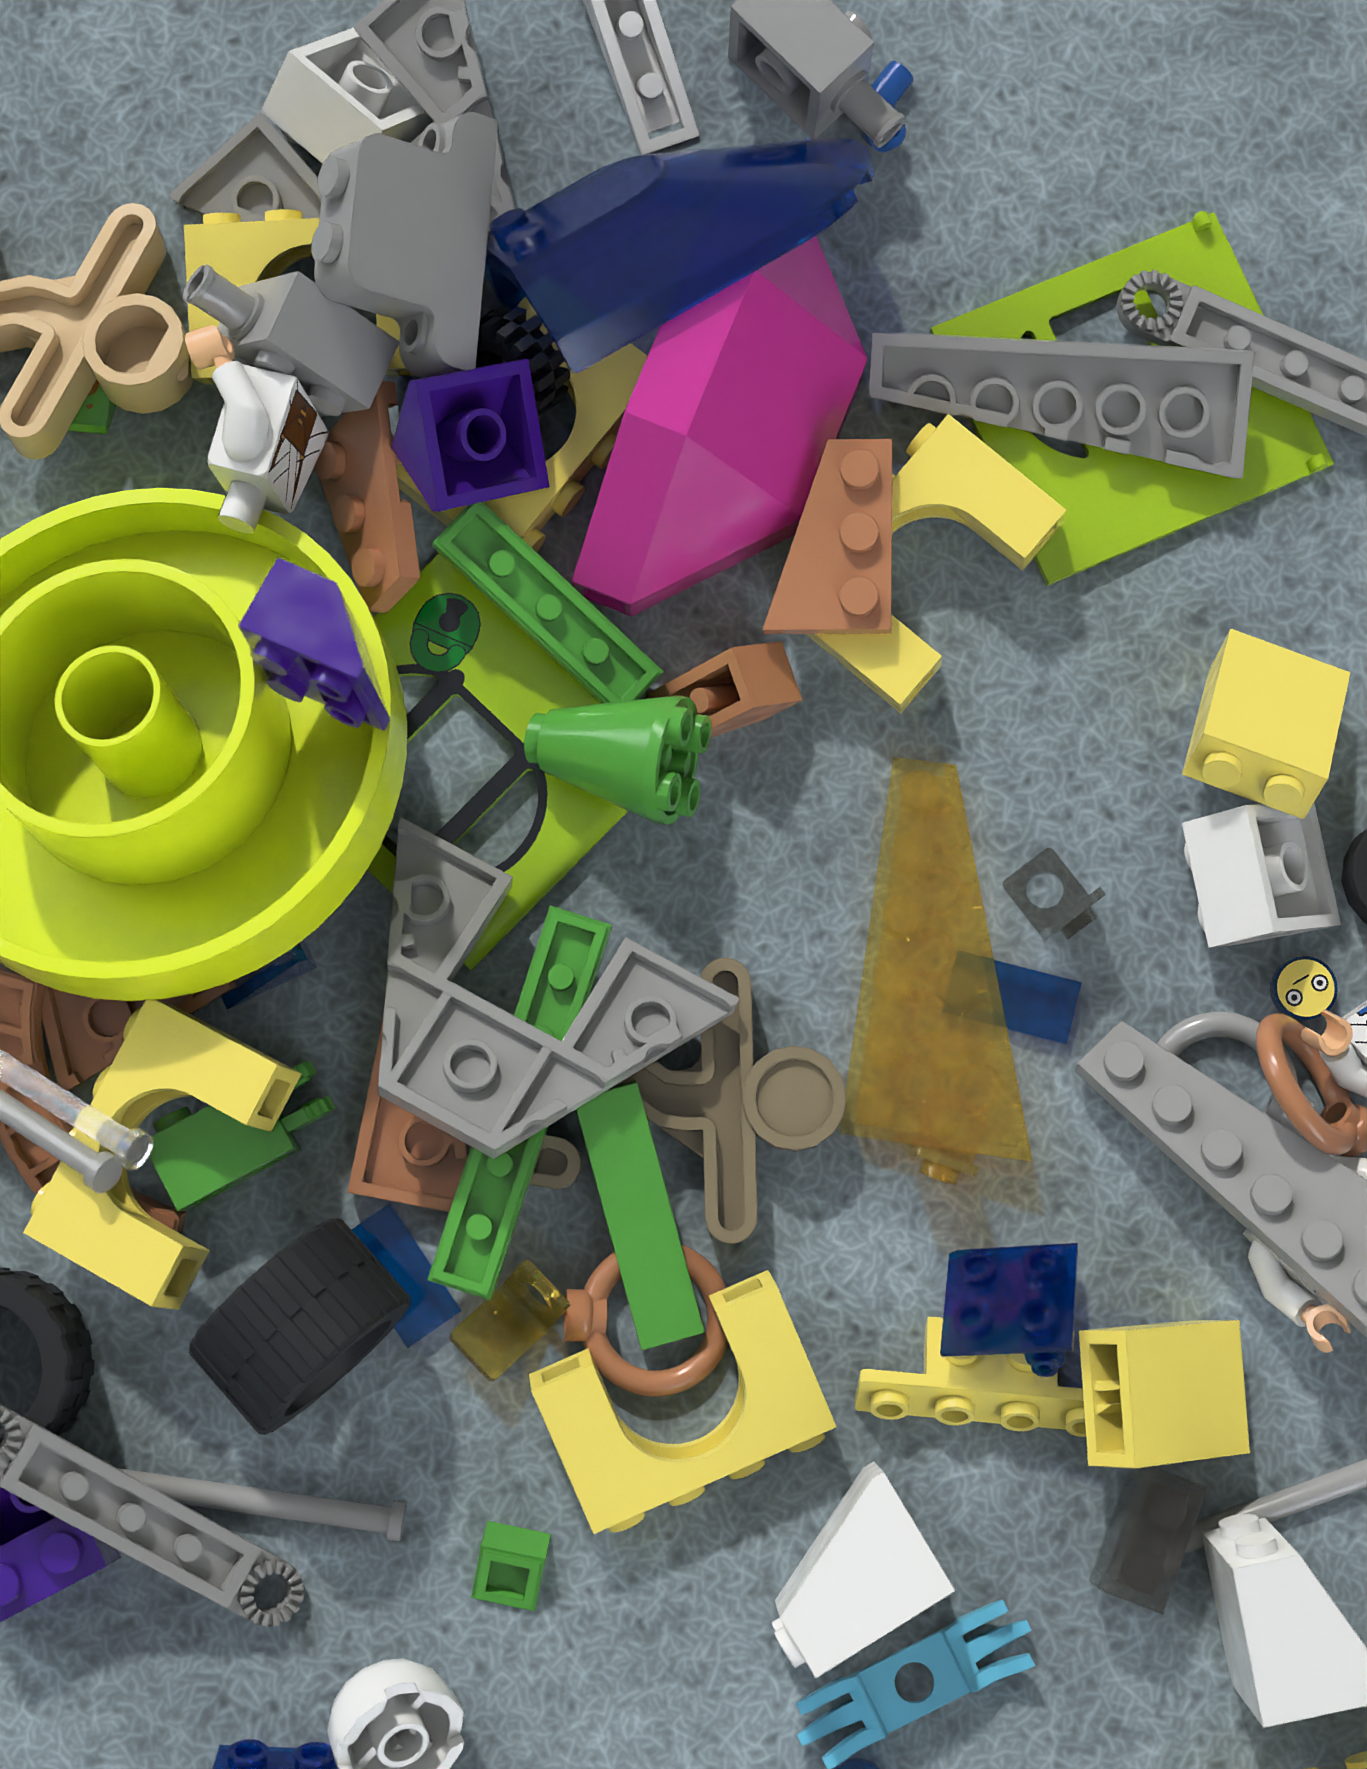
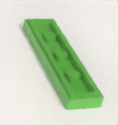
[431,502,664,704]
[576,1080,705,1351]

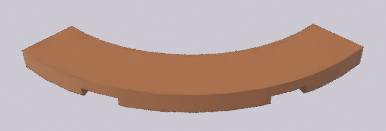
[0,966,187,1234]

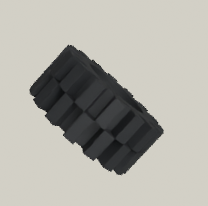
[475,305,570,419]

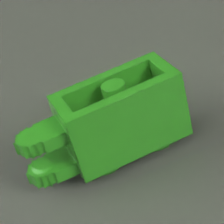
[142,1061,336,1211]

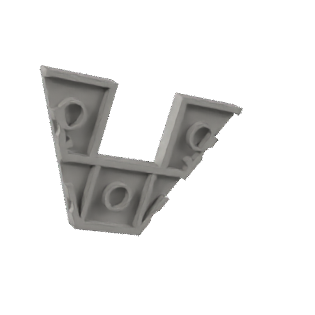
[169,0,519,258]
[378,817,740,1159]

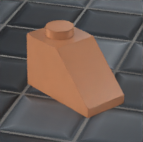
[646,641,803,738]

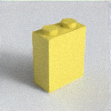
[1182,628,1351,819]
[1079,1320,1250,1468]

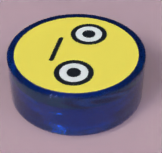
[1270,956,1338,1021]

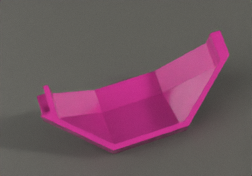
[572,173,868,617]

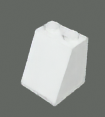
[772,1461,955,1678]
[1201,1514,1367,1728]

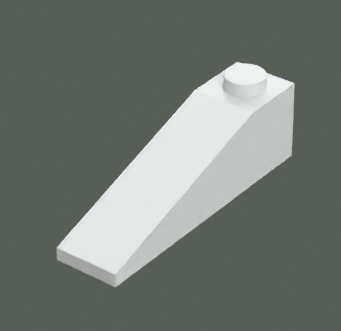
[583,0,700,156]

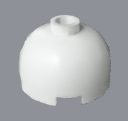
[328,1659,465,1769]

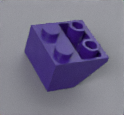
[238,558,390,731]
[0,1487,121,1622]

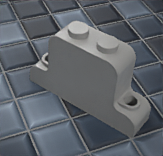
[311,112,498,378]

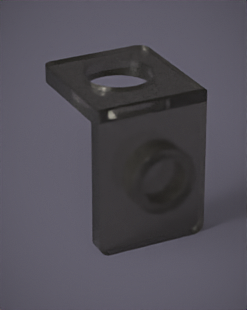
[1003,848,1106,941]

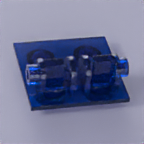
[940,1243,1078,1377]

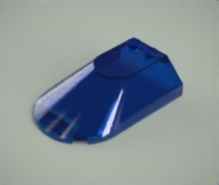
[485,138,875,373]

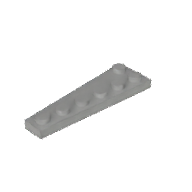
[868,331,1255,478]
[1075,1021,1367,1338]

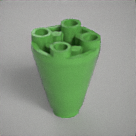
[524,695,712,825]

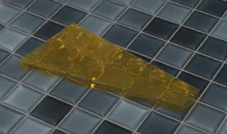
[840,757,1033,1163]

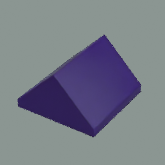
[391,359,550,512]

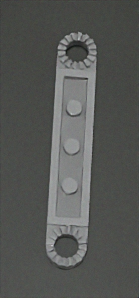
[1117,270,1367,437]
[0,1404,304,1627]

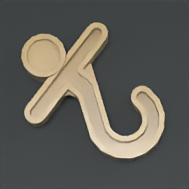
[0,203,194,460]

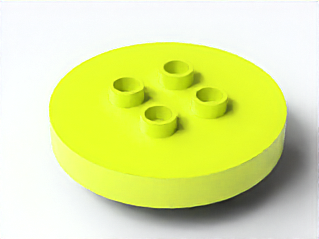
[0,488,407,1001]

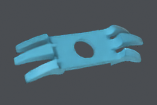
[796,1599,1035,1769]

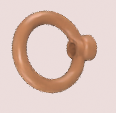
[1256,1013,1367,1157]
[564,1244,729,1397]

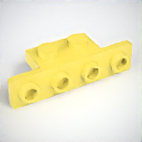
[855,1317,1086,1437]

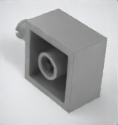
[728,0,905,148]
[183,264,399,417]

